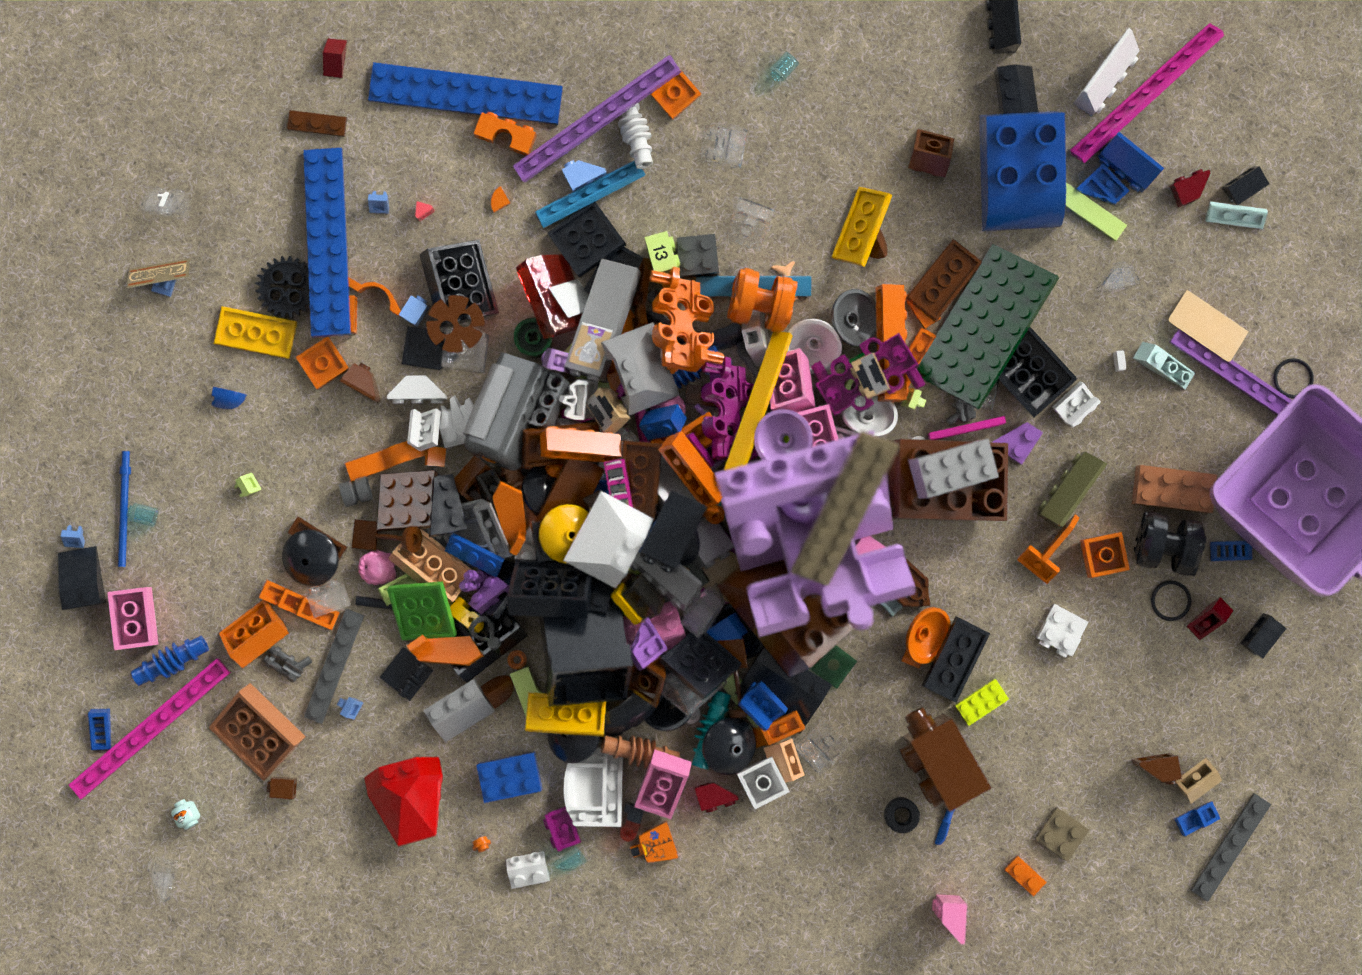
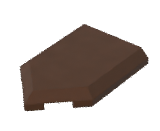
[895,558,930,607]

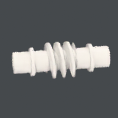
[618,103,653,169]

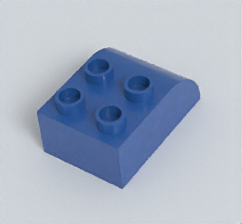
[979,111,1066,231]

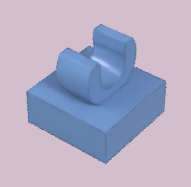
[368,191,389,214]
[151,280,176,297]
[60,525,85,548]
[337,697,363,720]

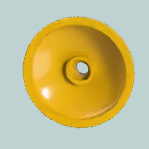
[539,504,589,563]

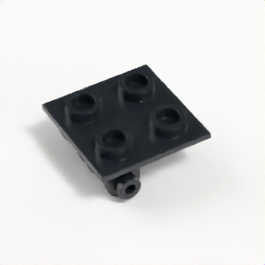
[380,647,434,701]

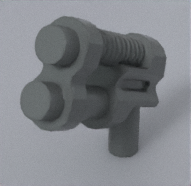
[946,397,976,426]
[263,646,312,682]

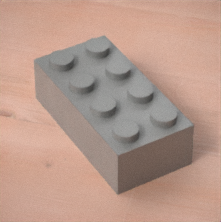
[908,439,998,499]

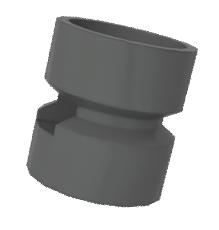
[339,476,373,507]

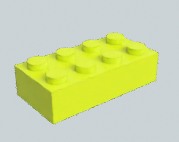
[954,679,1009,726]

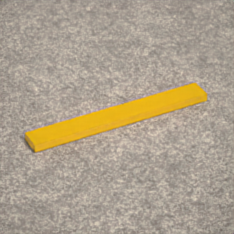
[724,332,792,471]

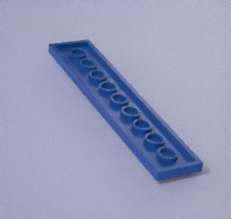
[368,62,563,125]
[303,147,351,338]

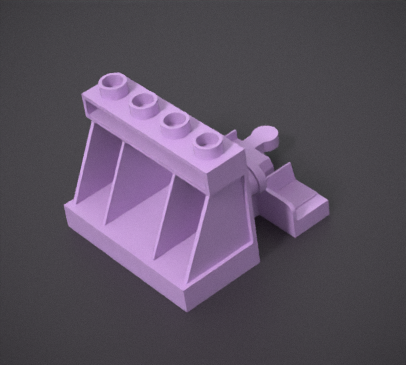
[715,430,915,636]

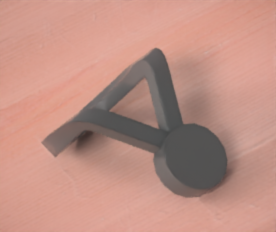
[469,616,501,650]

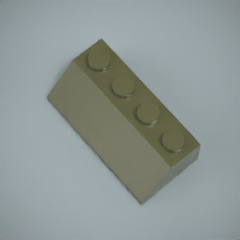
[1037,452,1107,528]

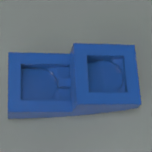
[1174,801,1221,836]

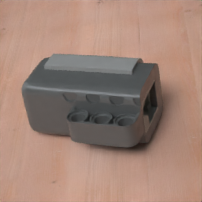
[463,352,570,471]

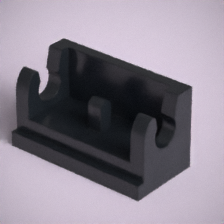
[1221,166,1270,205]
[1240,613,1287,659]

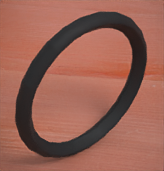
[1273,358,1314,399]
[1151,580,1192,621]

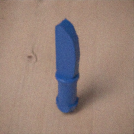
[935,809,955,845]

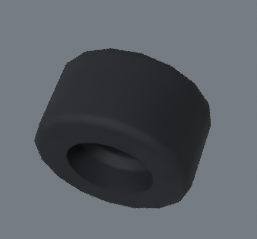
[884,797,920,833]

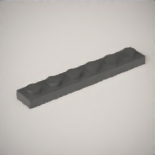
[304,609,365,724]
[1191,793,1272,901]

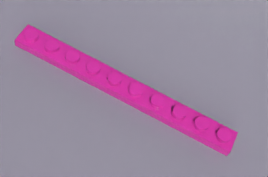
[1070,23,1224,163]
[69,658,231,800]

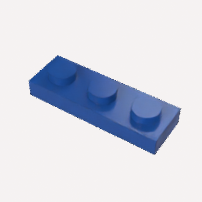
[445,533,505,577]

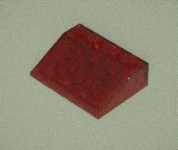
[516,254,583,339]

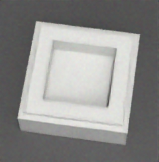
[1113,350,1126,372]

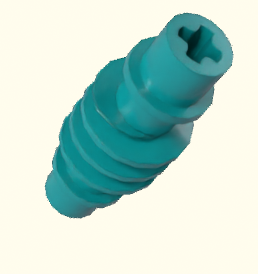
[692,690,731,770]

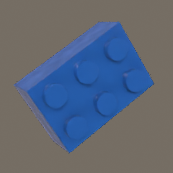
[476,751,543,803]

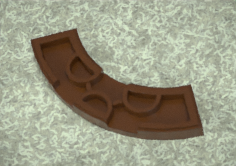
[632,258,653,330]

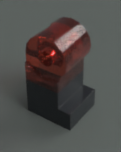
[620,802,645,842]

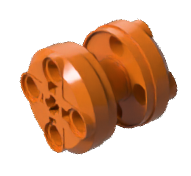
[727,268,797,333]

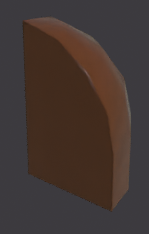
[869,229,888,259]
[480,675,514,709]

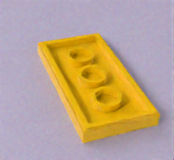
[831,187,892,267]
[214,306,297,359]
[525,692,606,737]

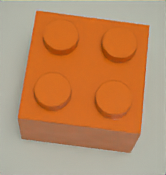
[1080,532,1130,578]

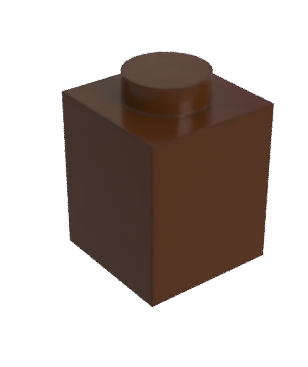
[267,777,297,800]

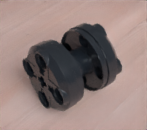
[1134,511,1207,576]

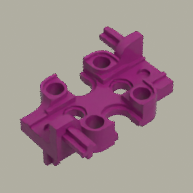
[811,333,926,416]
[701,357,759,462]

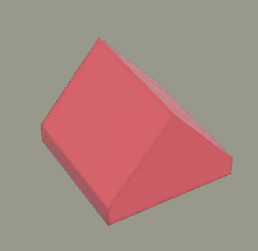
[415,201,435,221]

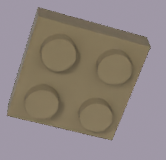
[1035,807,1089,862]

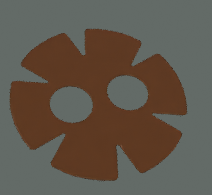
[426,295,485,352]

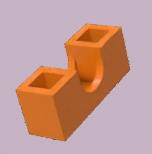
[474,112,537,156]

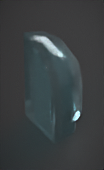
[552,846,588,871]

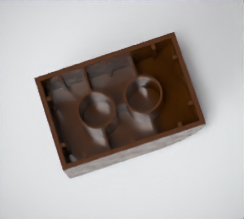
[717,559,853,677]

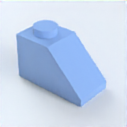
[562,160,607,192]

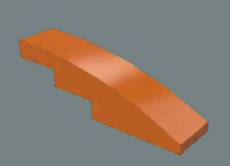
[259,579,340,630]

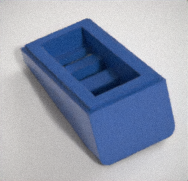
[1210,541,1253,561]
[88,708,111,750]

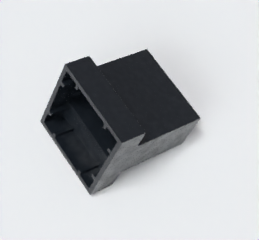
[539,590,633,707]

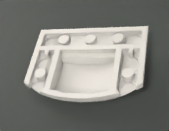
[564,748,623,827]

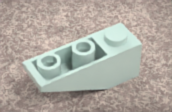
[1133,342,1195,389]

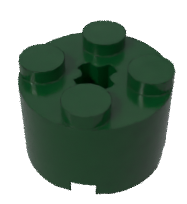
[514,318,553,358]

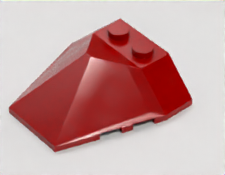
[364,757,443,847]

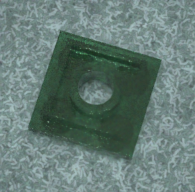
[810,645,857,689]

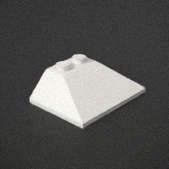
[563,491,653,588]

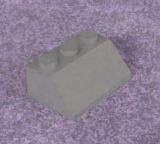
[423,679,495,742]

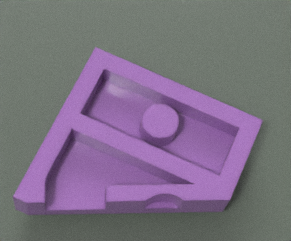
[992,422,1043,465]
[468,575,510,614]
[630,617,668,670]

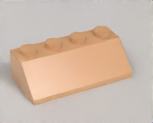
[388,529,472,606]

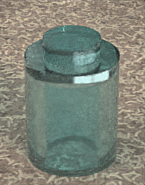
[770,51,799,82]
[127,503,159,527]

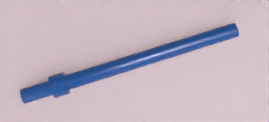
[118,451,131,567]

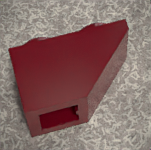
[1170,169,1211,208]
[694,781,739,813]

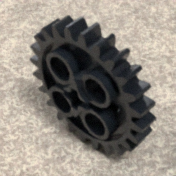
[255,256,310,319]

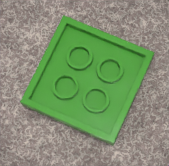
[387,581,457,640]

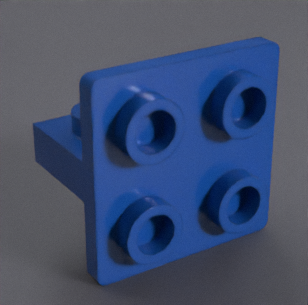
[739,681,788,731]

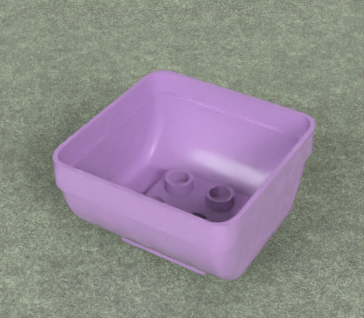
[1210,385,1362,597]

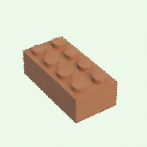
[1131,465,1217,514]

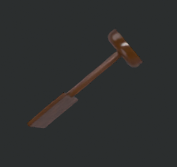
[352,519,422,553]
[717,639,749,718]

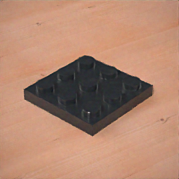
[547,202,626,278]
[660,625,742,700]

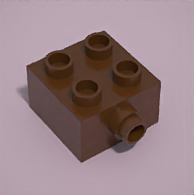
[899,707,992,812]

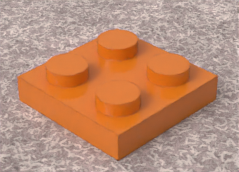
[650,71,701,120]
[296,337,349,390]

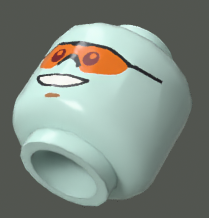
[171,799,200,830]

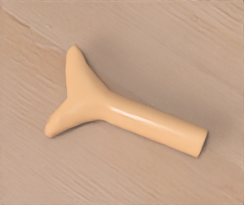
[771,261,799,300]

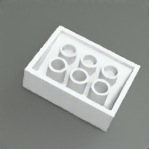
[1074,28,1139,116]

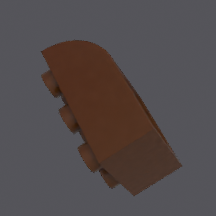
[886,439,1008,521]

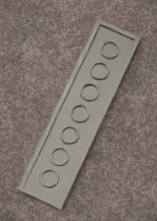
[791,430,899,586]

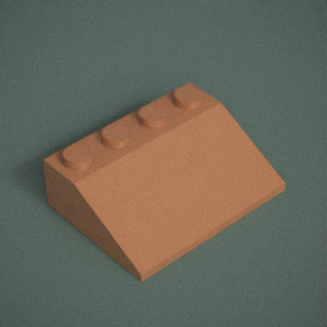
[209,683,306,781]

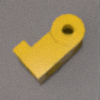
[450,597,484,633]

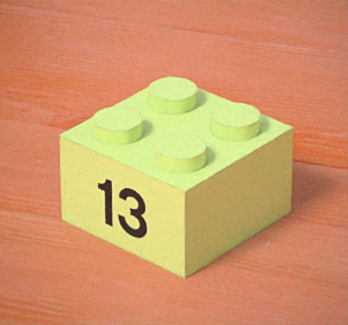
[645,231,680,273]

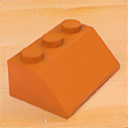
[219,600,289,668]

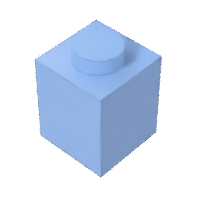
[399,295,429,327]

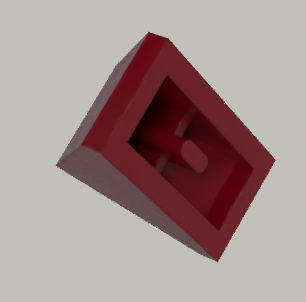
[323,38,347,78]

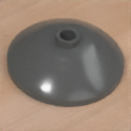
[831,289,876,347]

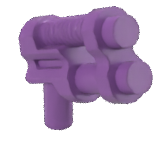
[459,570,490,592]

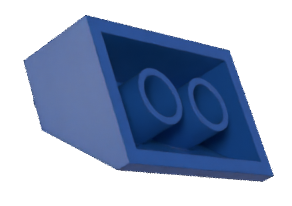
[1097,132,1164,193]

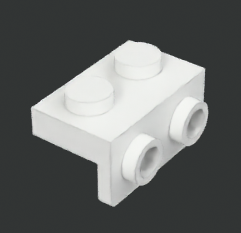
[1052,381,1101,428]
[407,408,441,451]
[506,851,550,889]

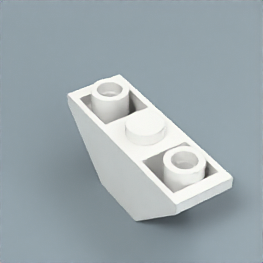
[742,310,770,367]
[387,375,447,404]

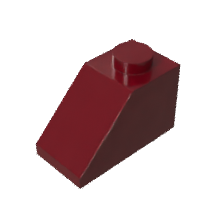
[1186,597,1234,640]

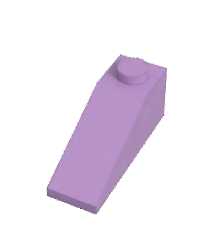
[542,347,569,373]

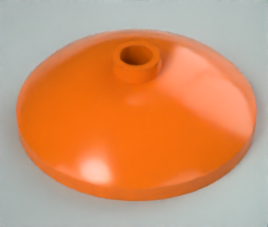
[906,607,951,664]

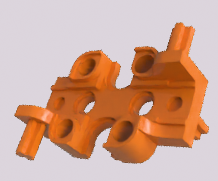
[649,267,724,374]

